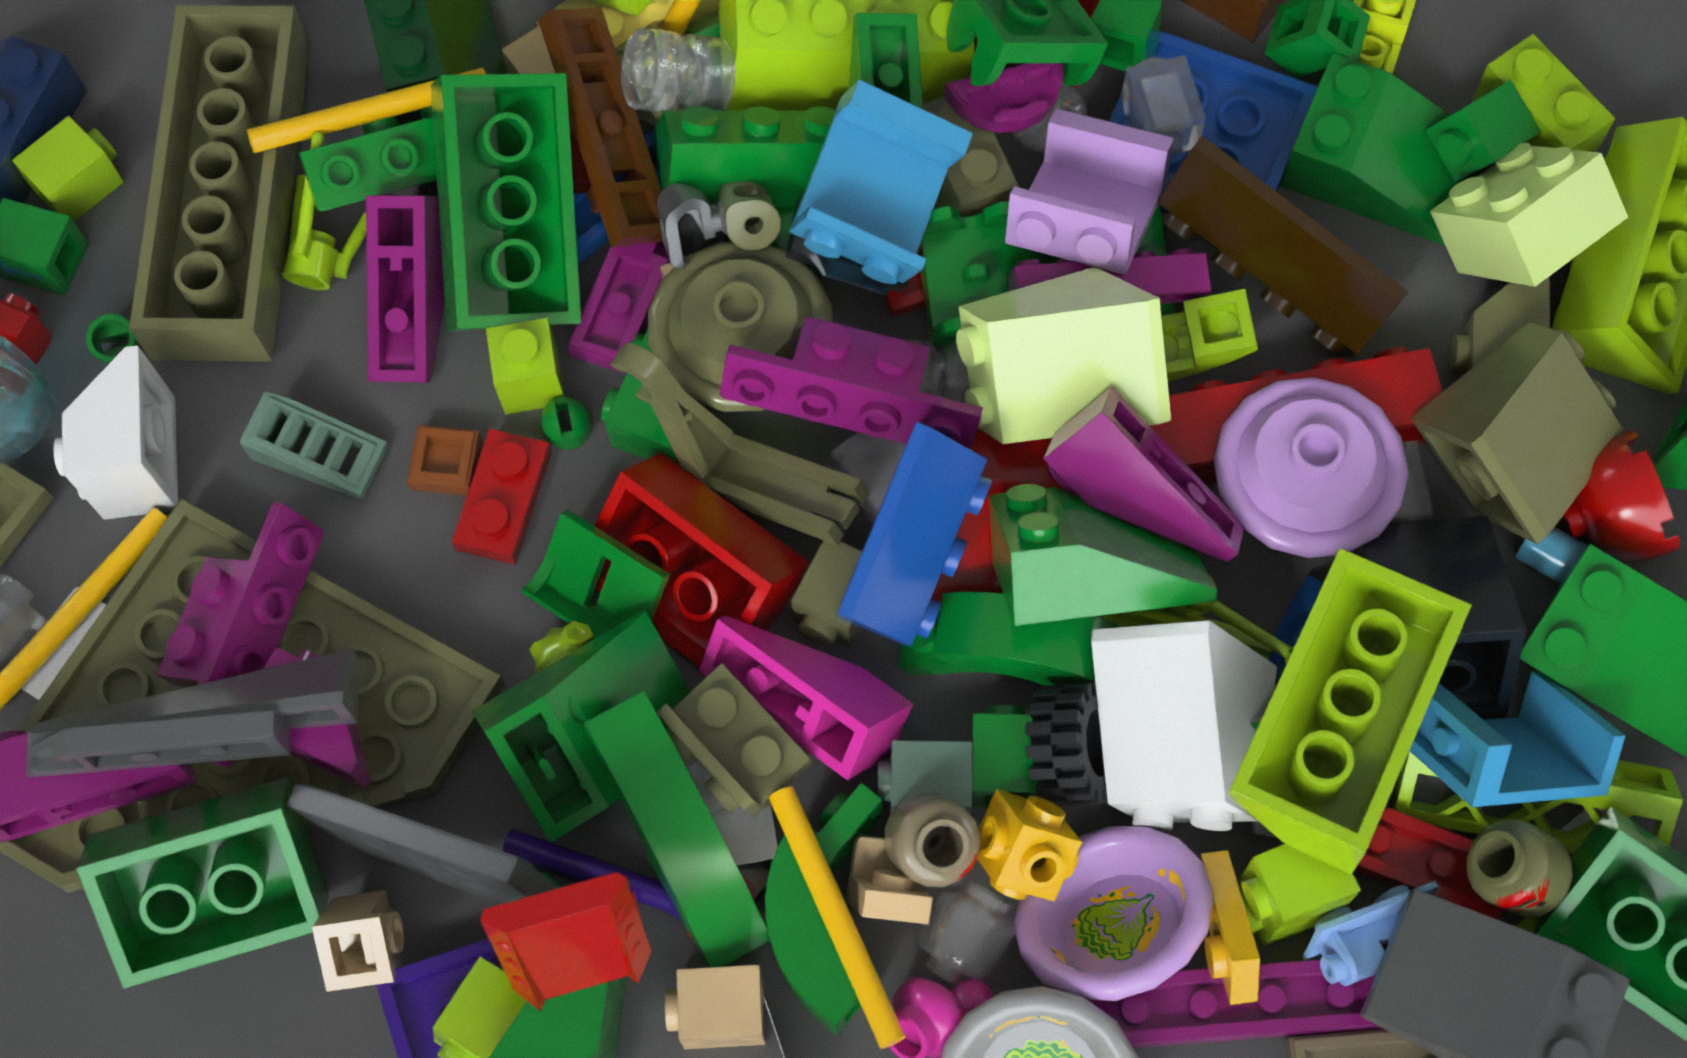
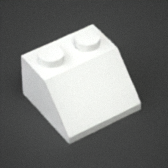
[54,345,178,520]

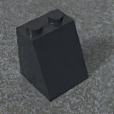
[1354,515,1527,719]

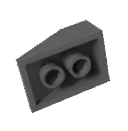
[1359,889,1630,1058]

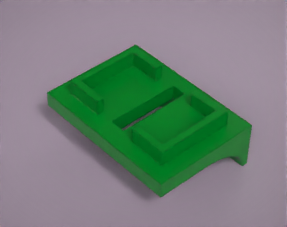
[521,509,670,639]

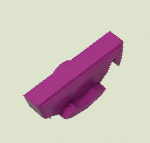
[943,63,1064,133]

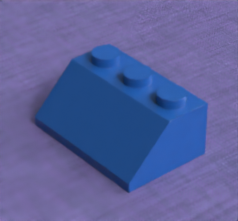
[835,422,992,646]

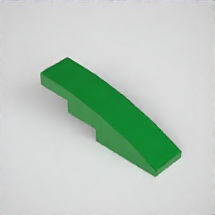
[583,691,770,968]

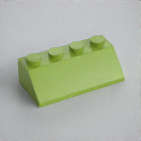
[719,0,974,111]
[1551,117,1687,394]
[1228,548,1472,874]

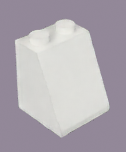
[1091,620,1277,832]

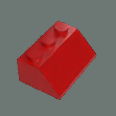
[595,452,809,668]

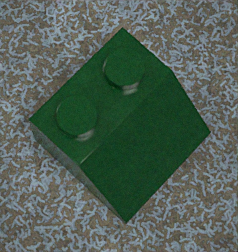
[364,0,508,125]

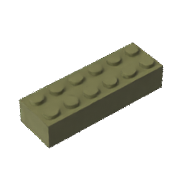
[129,5,311,362]

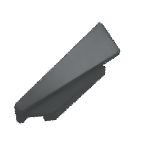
[26,649,358,778]

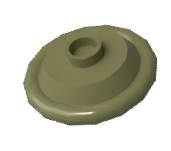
[648,241,833,412]

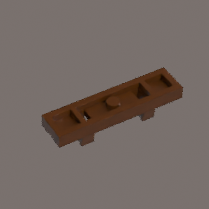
[538,7,663,248]

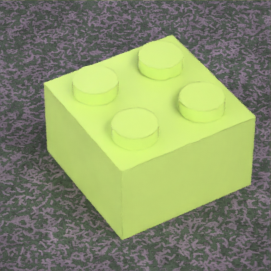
[1430,143,1628,287]

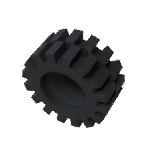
[1025,682,1107,806]

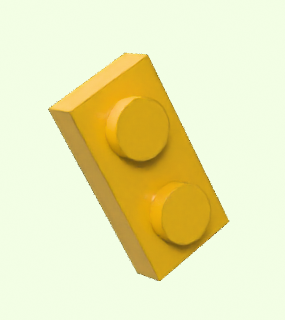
[1201,850,1260,1005]

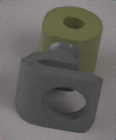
[657,181,781,269]

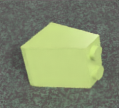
[956,267,1171,444]

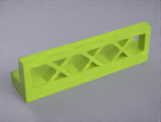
[1392,751,1683,853]

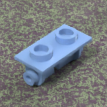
[1302,881,1439,986]

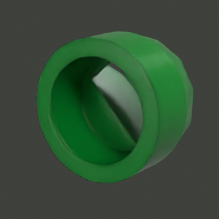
[86,314,140,365]
[541,396,593,450]

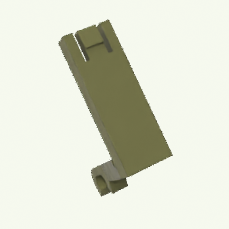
[610,343,870,545]

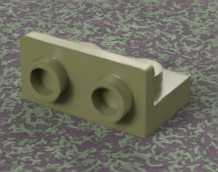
[656,663,814,817]

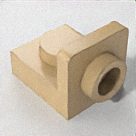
[845,835,933,924]

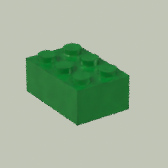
[76,777,329,989]

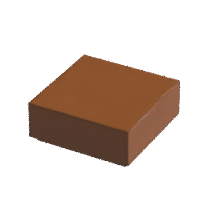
[407,425,482,496]

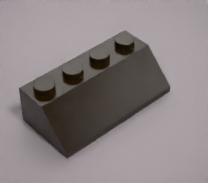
[1157,136,1408,357]

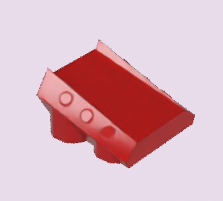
[480,872,652,1012]

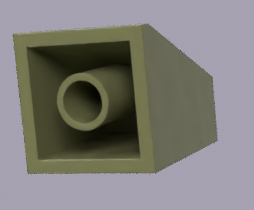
[1410,322,1625,544]

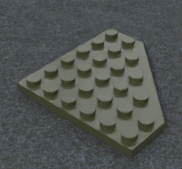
[0,499,505,893]

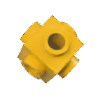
[977,789,1082,902]

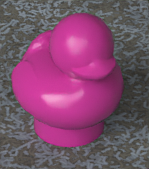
[889,977,994,1058]

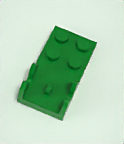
[947,0,1109,86]
[918,201,1175,347]

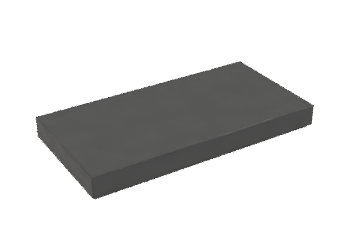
[286,783,559,904]

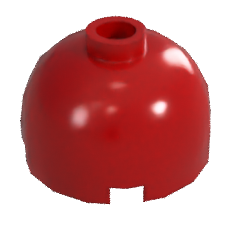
[1563,429,1680,563]

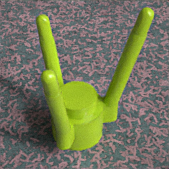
[282,131,366,290]

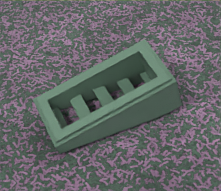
[240,390,389,500]

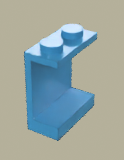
[789,80,973,284]
[1409,671,1626,807]

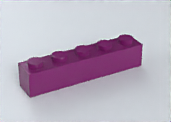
[1007,249,1211,304]

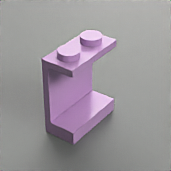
[1005,108,1174,275]

